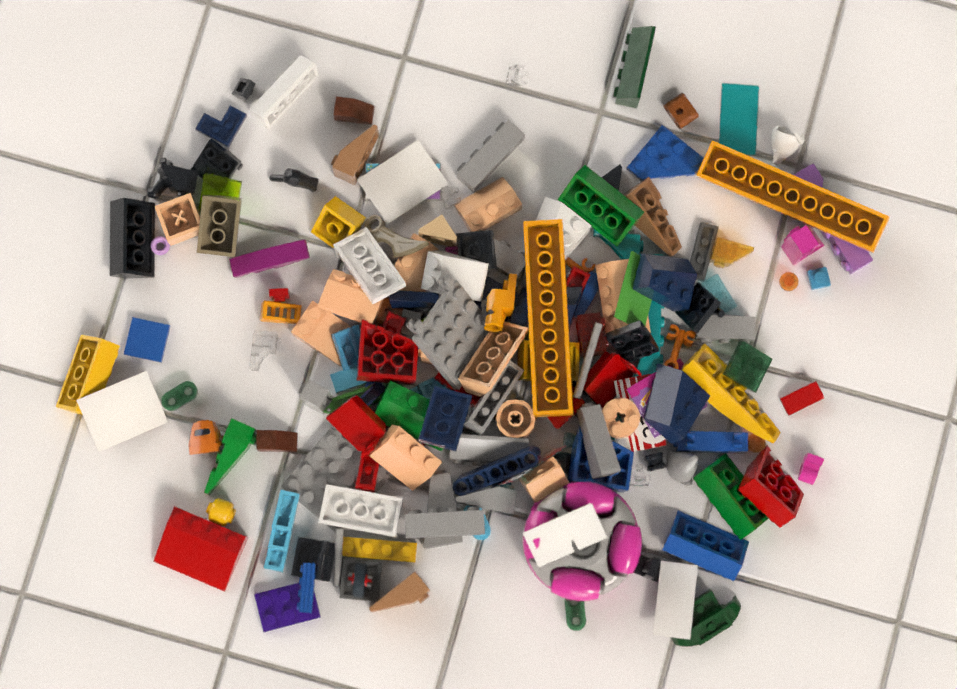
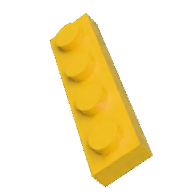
[342,537,417,563]

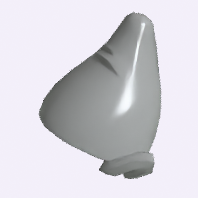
[666,450,698,486]

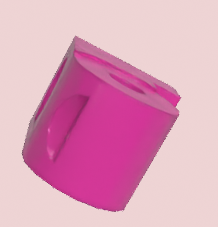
[797,453,824,485]

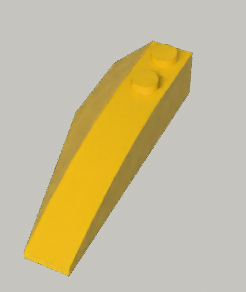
[681,343,781,443]

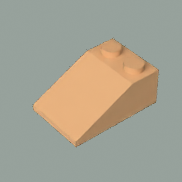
[291,300,351,367]

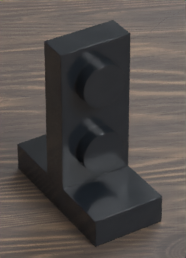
[633,555,661,583]

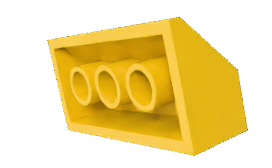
[56,335,120,416]

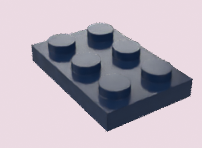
[418,386,472,452]

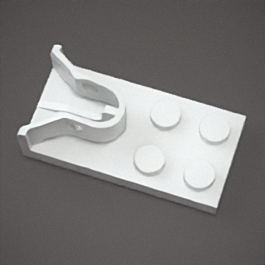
[333,227,406,304]
[318,484,404,538]

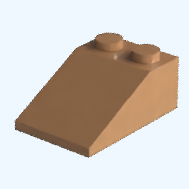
[331,125,379,185]
[369,572,430,613]

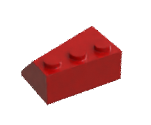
[356,319,418,385]
[738,445,804,528]

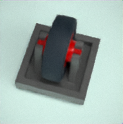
[339,559,382,602]

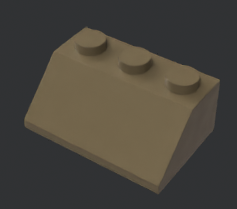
[196,195,242,257]

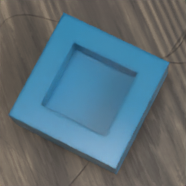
[807,267,831,290]

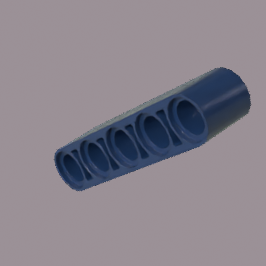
[453,445,542,496]

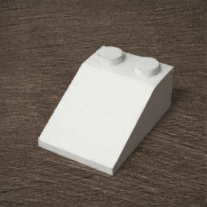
[421,250,489,301]

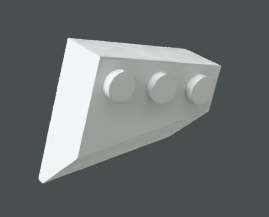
[524,197,591,261]

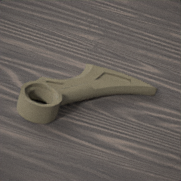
[365,215,429,258]

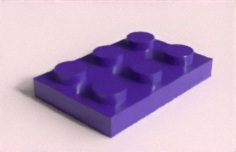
[254,583,321,632]

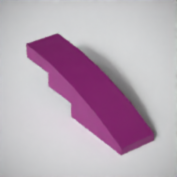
[229,240,310,278]

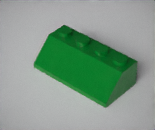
[558,165,644,247]
[374,381,443,451]
[693,453,769,540]

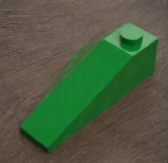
[204,418,257,495]

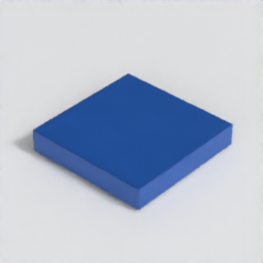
[124,317,171,363]

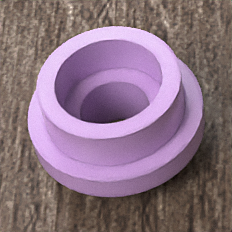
[151,236,170,255]

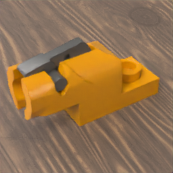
[481,273,517,332]

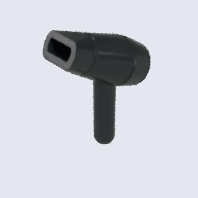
[269,168,319,192]

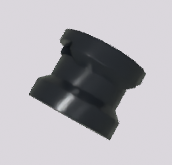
[644,452,666,472]

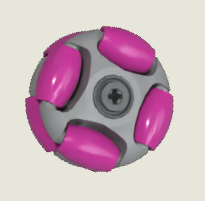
[523,482,642,601]

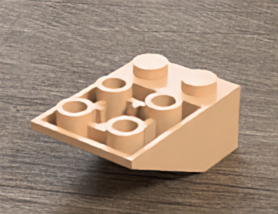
[518,456,569,503]

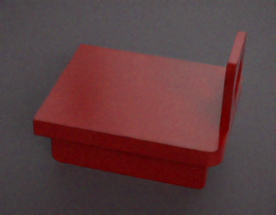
[583,352,642,410]
[326,395,386,458]

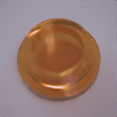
[779,272,799,291]
[748,434,766,453]

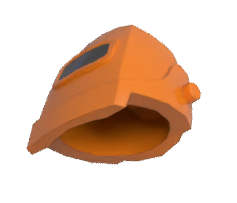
[188,420,224,455]

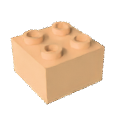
[154,193,200,246]

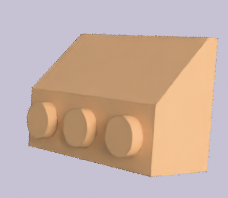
[454,177,522,232]
[394,233,439,292]
[318,269,384,324]
[369,425,442,491]

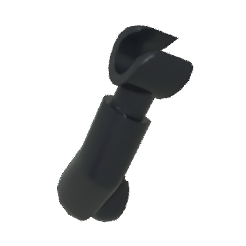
[147,158,173,198]

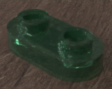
[161,381,198,411]
[564,599,586,631]

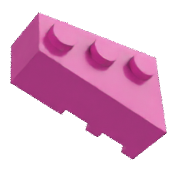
[781,225,825,266]

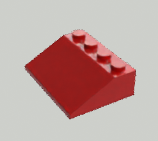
[153,506,248,592]

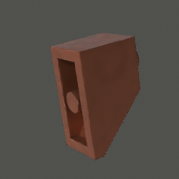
[334,96,375,125]
[256,430,298,452]

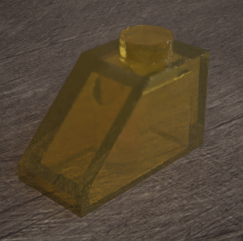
[710,237,755,268]

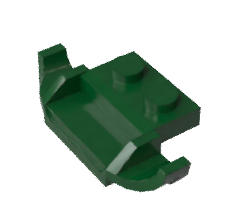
[671,589,741,647]

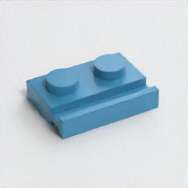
[331,324,360,371]

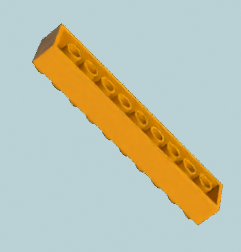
[697,141,890,254]
[523,219,574,417]

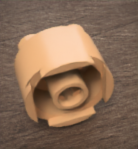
[602,398,640,439]
[496,400,535,438]

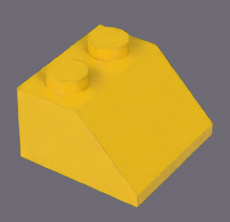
[311,196,366,249]

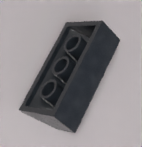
[110,198,155,278]

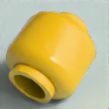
[206,498,236,526]

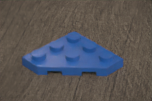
[626,125,704,181]

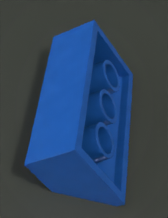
[662,511,749,581]

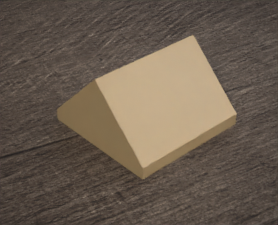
[418,215,457,247]

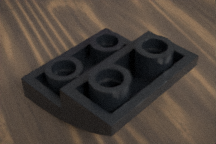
[606,320,659,363]

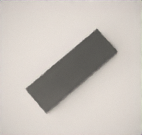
[690,222,719,282]

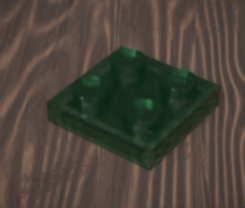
[723,341,773,393]

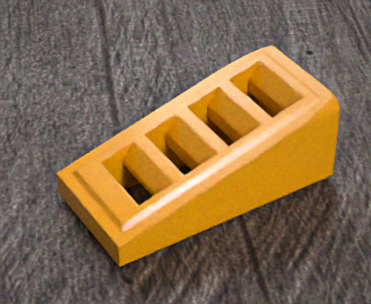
[260,300,302,324]

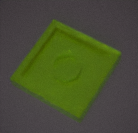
[198,173,242,211]

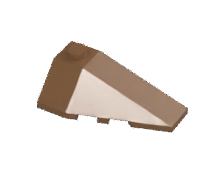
[623,177,682,257]

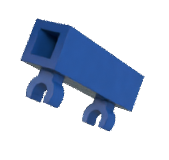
[673,431,748,454]

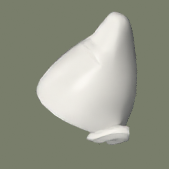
[772,125,805,165]

